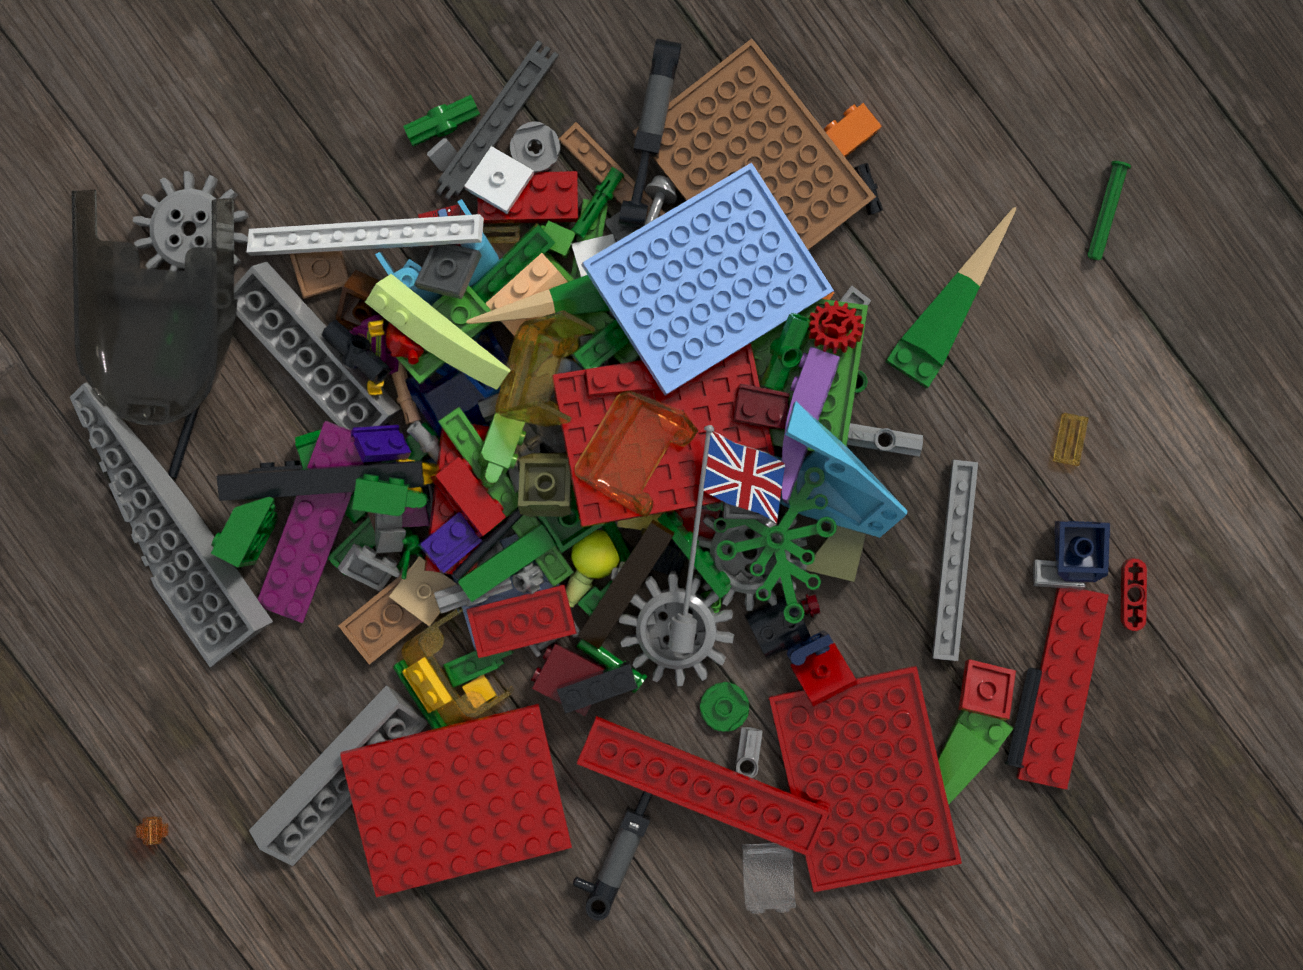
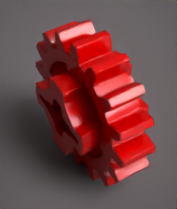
[807,301,864,354]

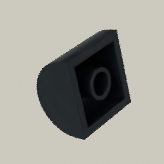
[744,595,811,660]

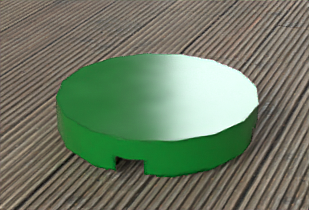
[700,682,749,732]

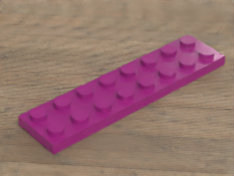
[258,421,364,623]

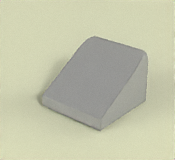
[427,138,458,171]

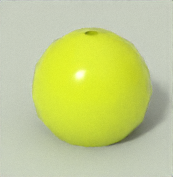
[571,530,620,579]

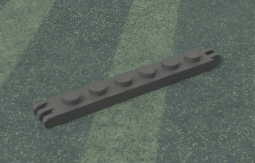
[436,40,559,202]

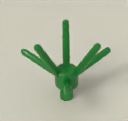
[394,527,425,580]

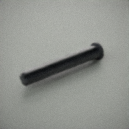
[1004,668,1042,768]

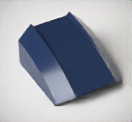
[1055,521,1110,582]

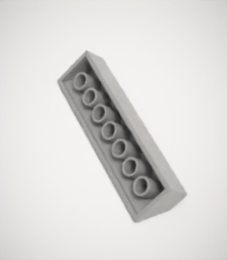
[222,262,401,431]
[249,685,428,866]

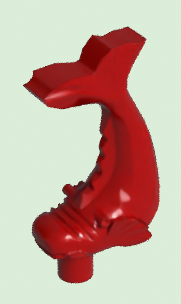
[386,322,424,365]

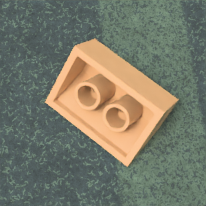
[485,253,567,346]

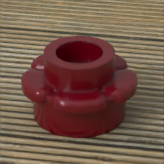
[802,594,821,618]

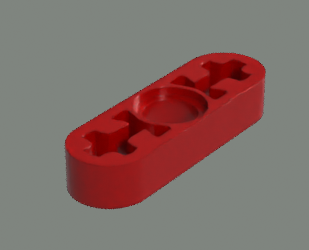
[1121,558,1147,631]

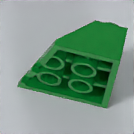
[211,497,278,568]

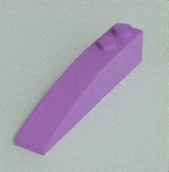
[782,347,840,504]

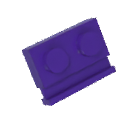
[351,425,411,462]
[418,512,482,574]

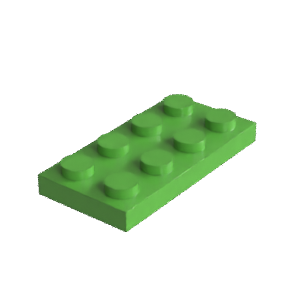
[396,285,492,385]

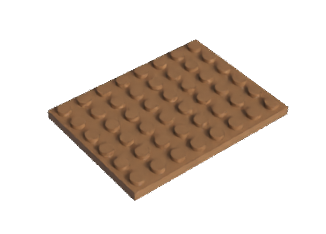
[633,38,876,250]

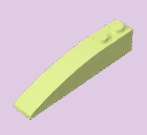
[365,274,511,390]

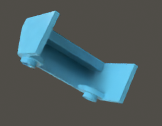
[375,199,499,306]

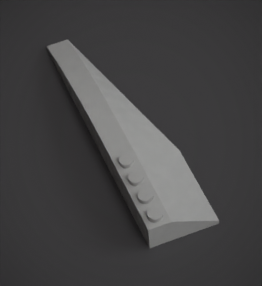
[70,383,273,667]

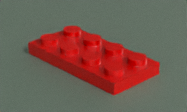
[478,171,578,224]
[466,584,577,658]

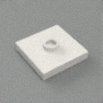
[464,146,534,214]

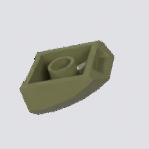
[518,453,572,517]

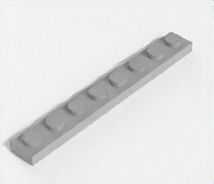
[932,460,978,661]

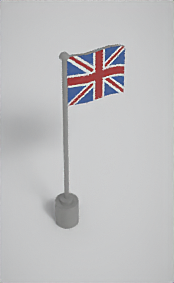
[668,425,785,653]

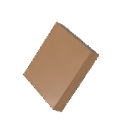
[289,251,350,299]

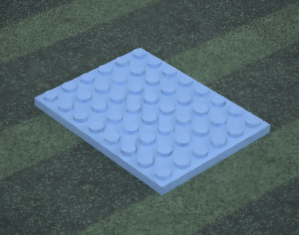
[581,163,834,395]

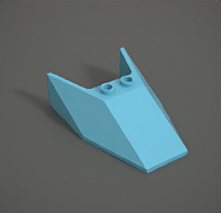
[775,401,908,538]

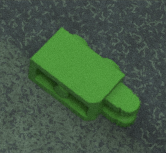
[477,411,526,489]

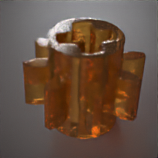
[136,816,168,845]

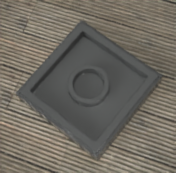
[415,244,482,299]

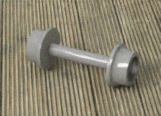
[627,175,677,236]

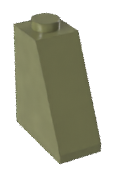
[806,525,866,582]

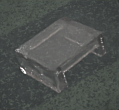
[742,843,796,914]

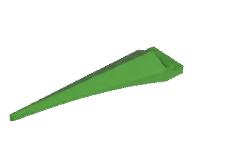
[938,710,1013,804]

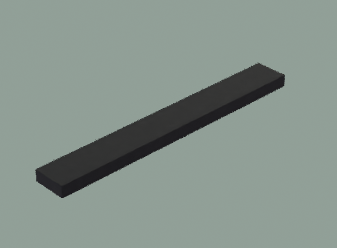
[216,460,424,501]

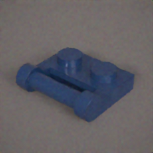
[787,630,833,665]

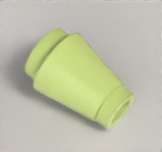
[566,570,594,607]

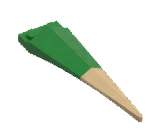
[885,207,1016,389]
[466,275,610,324]

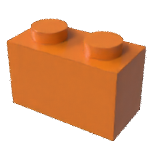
[823,103,882,158]

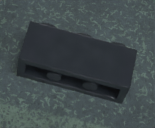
[557,661,638,714]

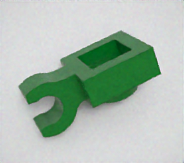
[577,580,612,616]

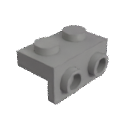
[338,543,401,592]

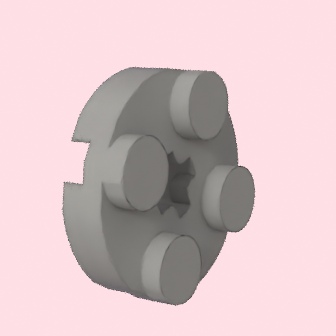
[510,122,560,172]

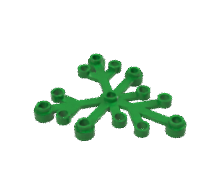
[706,467,837,623]

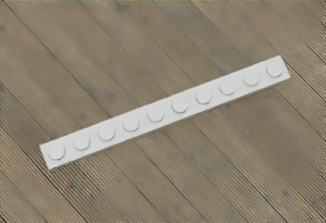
[246,214,484,256]

